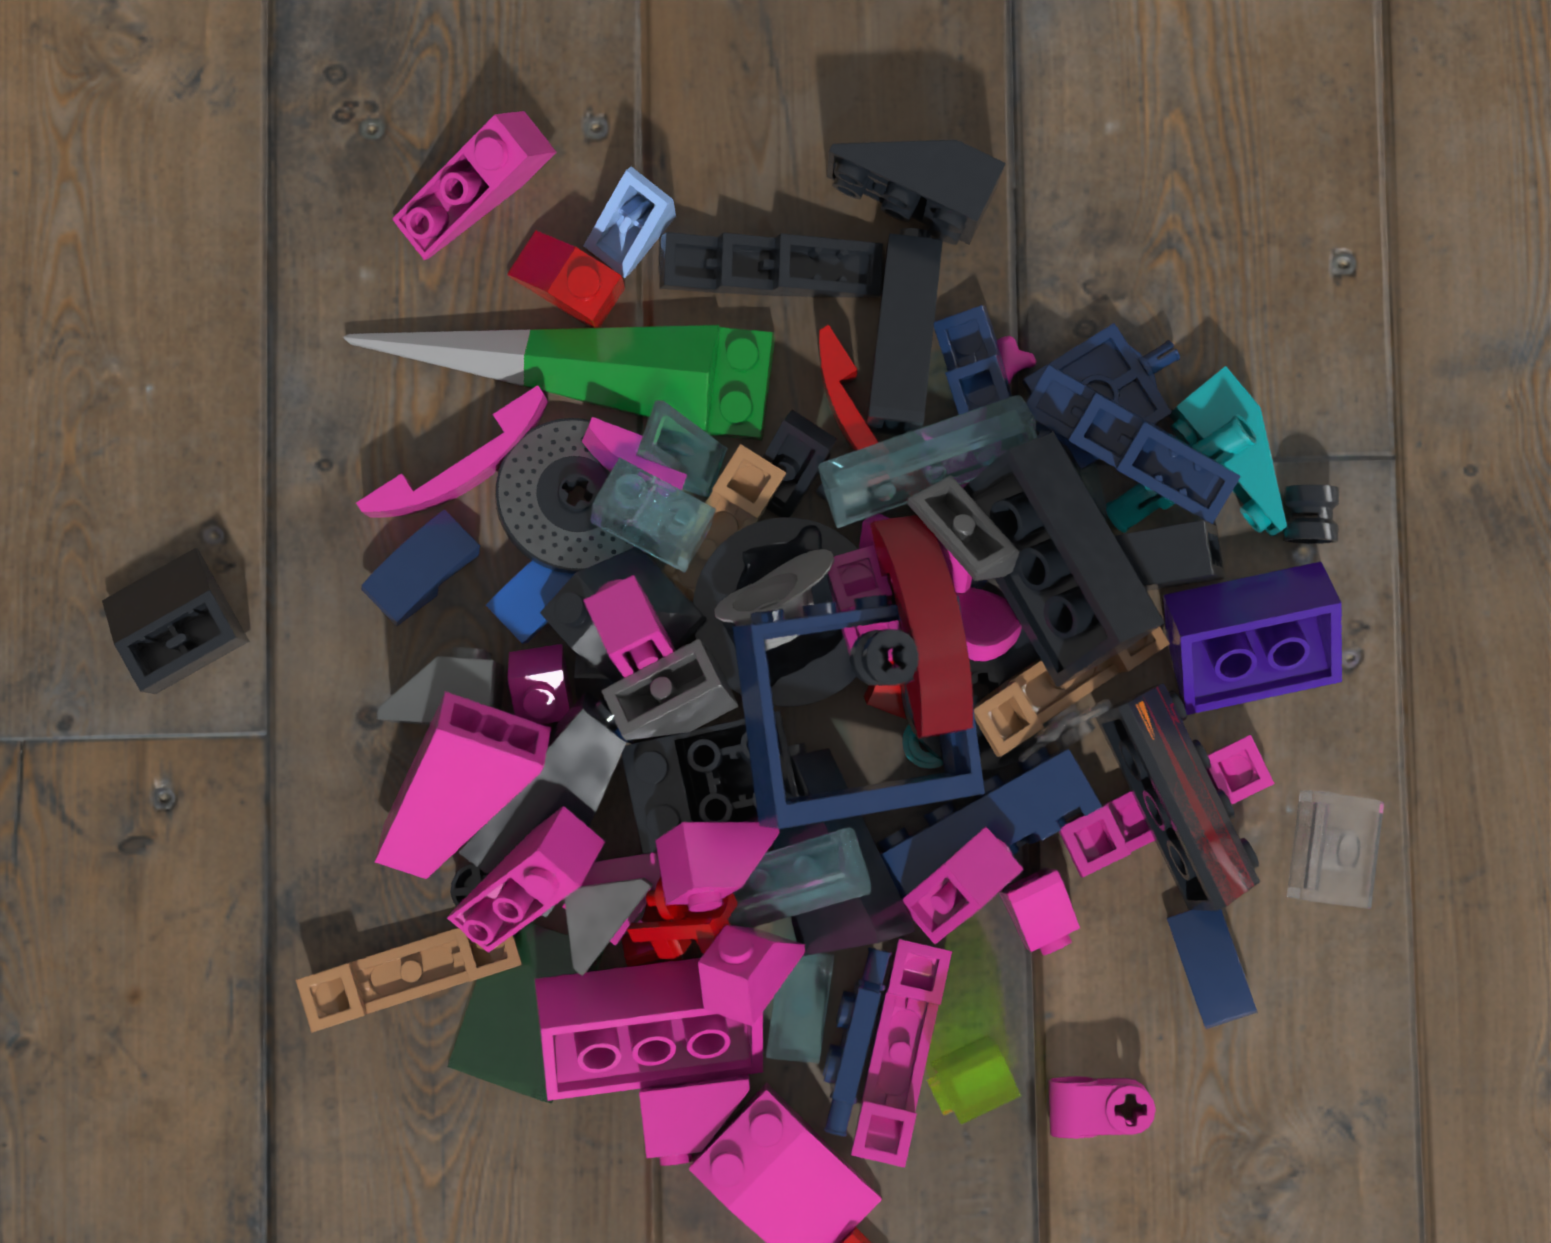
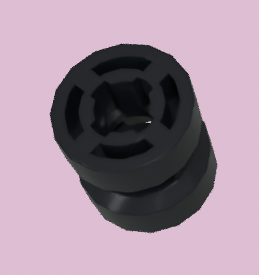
[1283,484,1339,544]

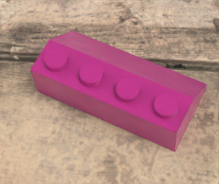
[535,958,763,1101]

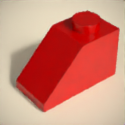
[507,230,625,328]

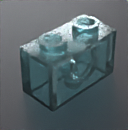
[590,457,716,573]

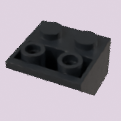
[102,548,249,694]

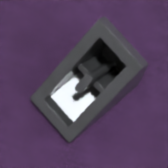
[564,878,653,975]

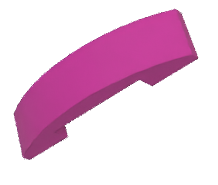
[356,385,548,518]
[1059,735,1275,878]
[851,939,952,1168]

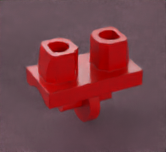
[627,877,738,959]

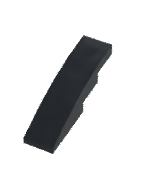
[659,232,883,298]

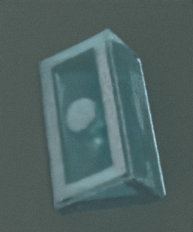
[766,953,834,1063]

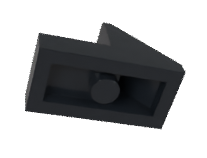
[762,409,837,517]

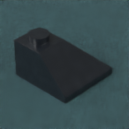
[540,546,707,683]

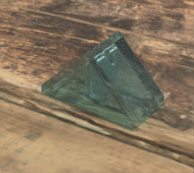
[636,400,727,497]

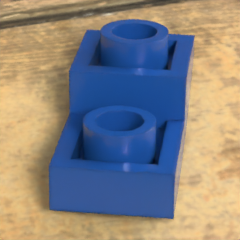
[486,561,574,644]

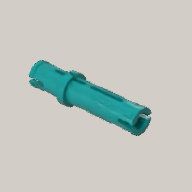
[1105,414,1257,533]

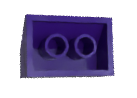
[1163,561,1342,715]

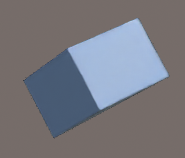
[583,167,676,279]

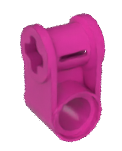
[1048,1076,1156,1139]

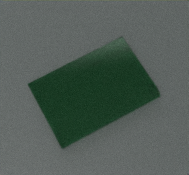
[447,922,605,1103]

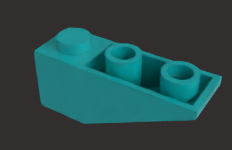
[1170,366,1287,537]

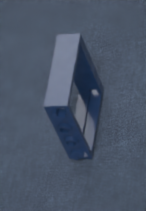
[733,594,985,829]

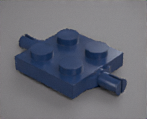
[1014,323,1180,472]
[822,947,891,1136]

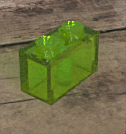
[926,1035,1021,1125]

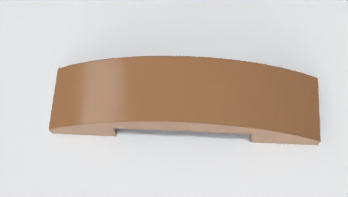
[663,444,786,603]
[973,626,1170,757]
[296,928,522,1033]

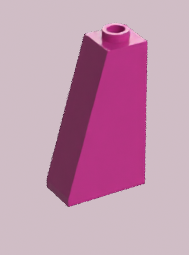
[375,692,551,879]

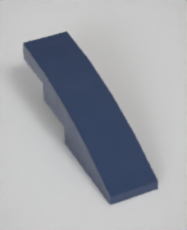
[1021,364,1241,524]

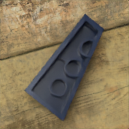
[877,746,1102,899]

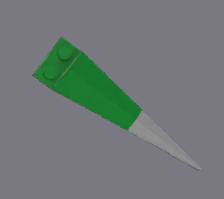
[343,325,775,441]

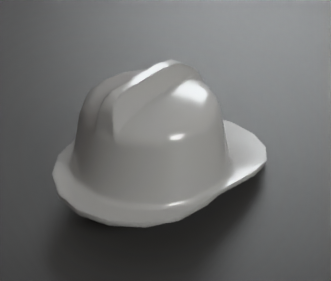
[714,549,834,651]

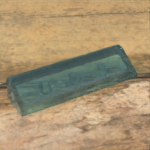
[819,395,1037,528]
[690,828,871,943]

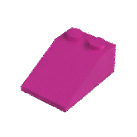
[689,1083,882,1243]

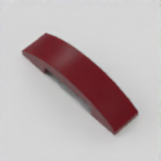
[870,515,973,738]

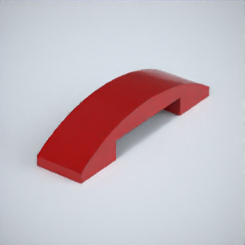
[819,324,931,503]

